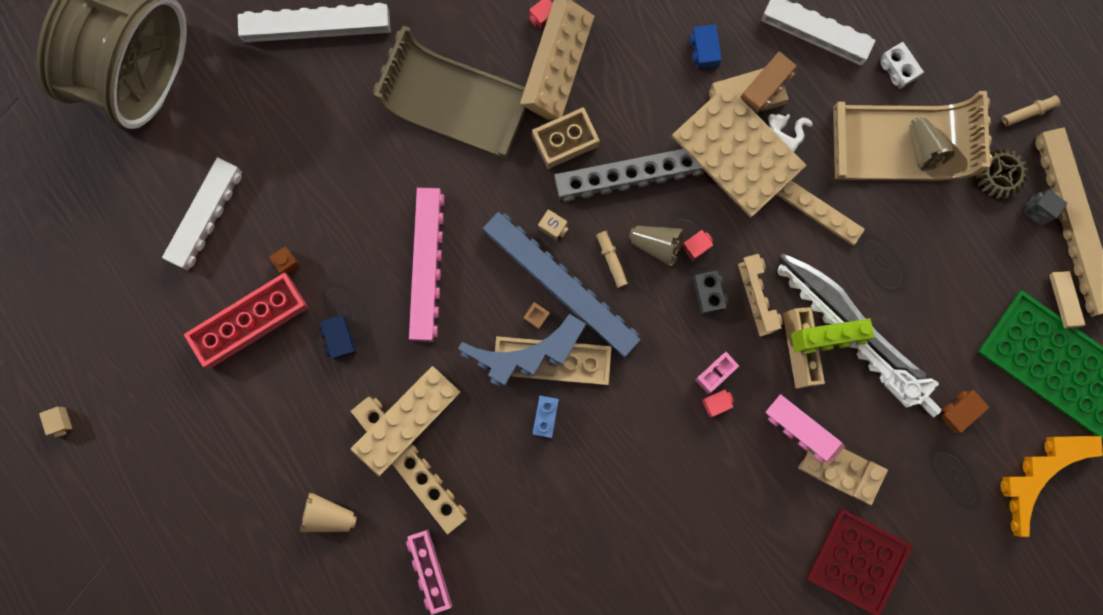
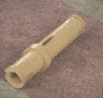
[1002,95,1060,127]
[596,231,629,288]

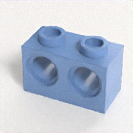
[533,396,559,438]

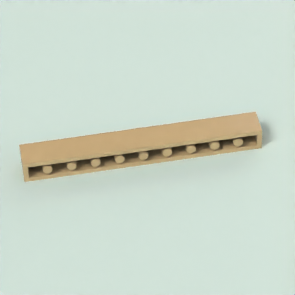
[1035,127,1103,317]

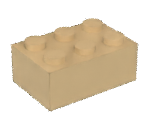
[532,107,600,169]

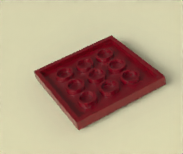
[806,508,913,615]

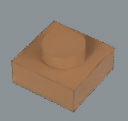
[523,302,550,329]

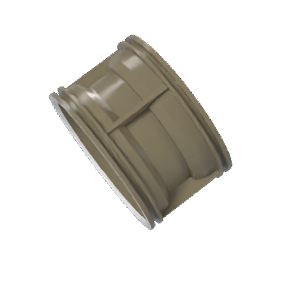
[36,0,187,129]

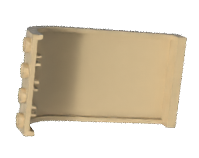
[833,91,992,181]

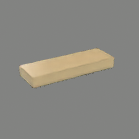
[1049,271,1085,328]

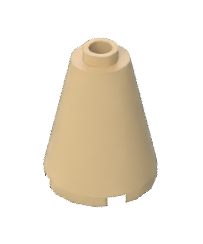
[300,493,357,533]

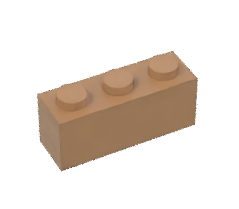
[740,52,797,113]

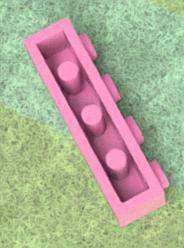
[766,394,845,465]
[406,529,452,615]

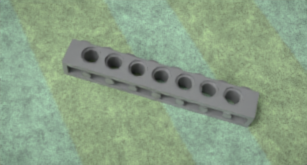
[555,149,705,202]

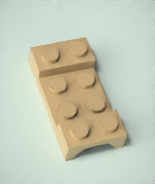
[738,254,783,337]
[798,449,888,505]

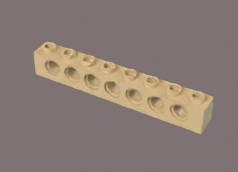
[351,396,467,535]

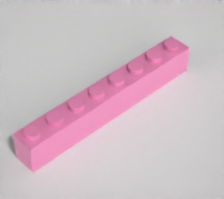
[409,188,445,342]

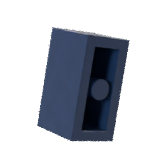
[319,315,357,360]

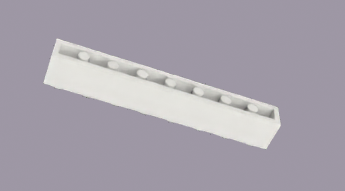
[238,3,390,42]

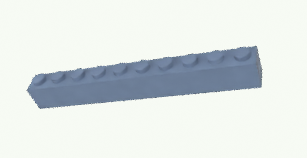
[483,212,641,358]

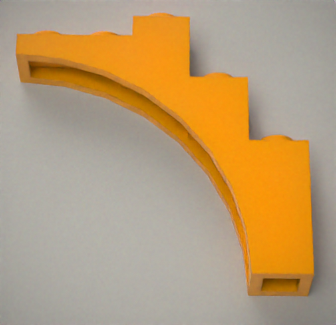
[1001,436,1103,537]

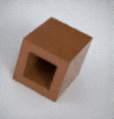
[269,246,300,274]

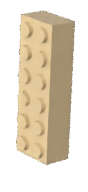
[520,0,594,120]

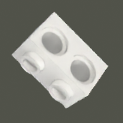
[879,42,924,89]

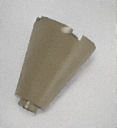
[909,117,955,171]
[629,226,684,266]

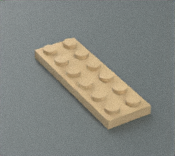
[495,336,612,385]
[350,366,460,477]

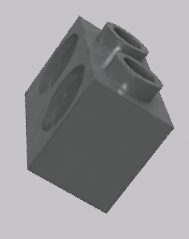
[1023,189,1068,226]
[693,271,728,315]

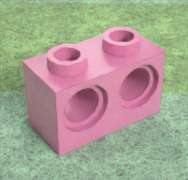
[695,352,739,394]

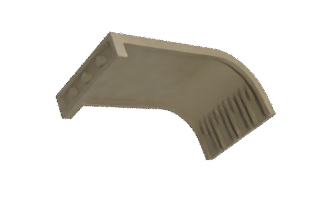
[373,26,527,160]

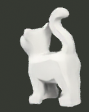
[768,114,812,152]

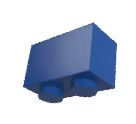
[689,24,722,69]

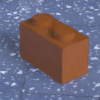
[939,390,990,434]

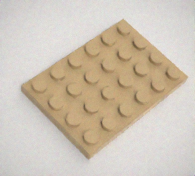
[671,85,807,218]

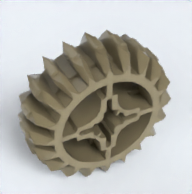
[975,148,1029,199]

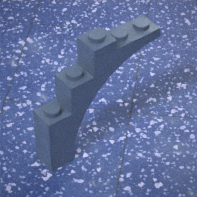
[458,314,586,387]

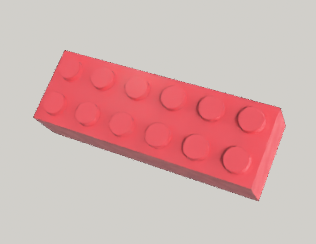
[184,273,308,369]

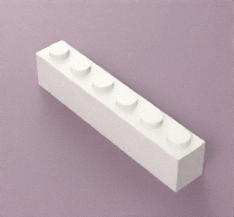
[761,0,875,66]
[162,157,242,271]

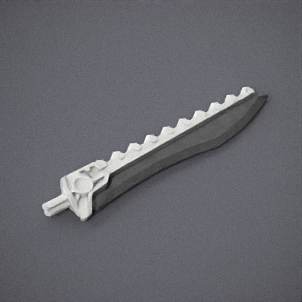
[777,254,941,418]

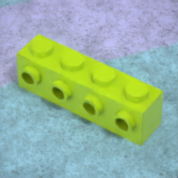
[791,318,875,354]

